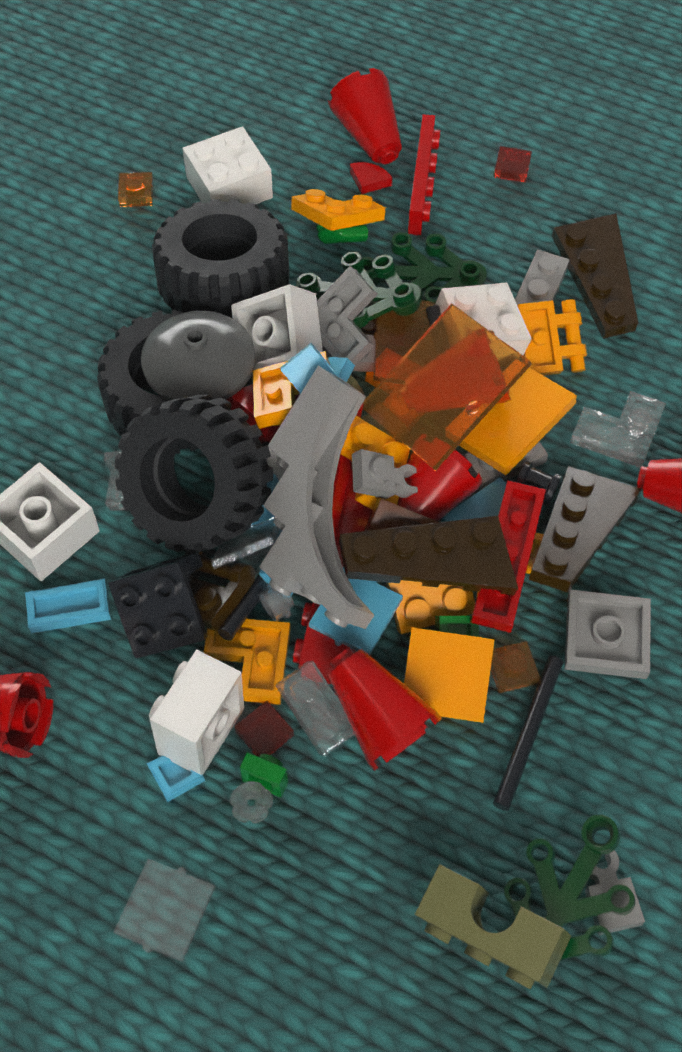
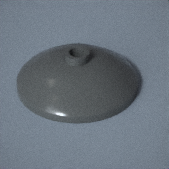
[141,311,255,401]

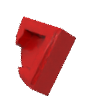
[350,162,392,194]

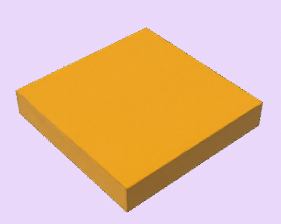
[404,627,495,723]

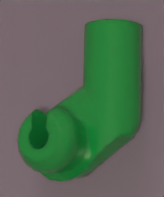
[317,224,368,244]

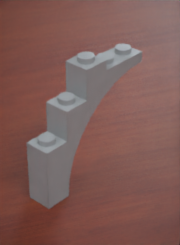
[259,366,374,629]

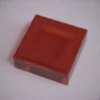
[494,146,532,183]
[234,701,294,757]

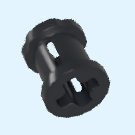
[516,460,562,506]

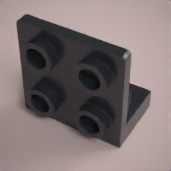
[108,551,208,658]

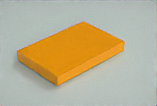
[446,360,577,476]

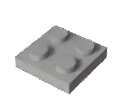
[564,590,651,679]

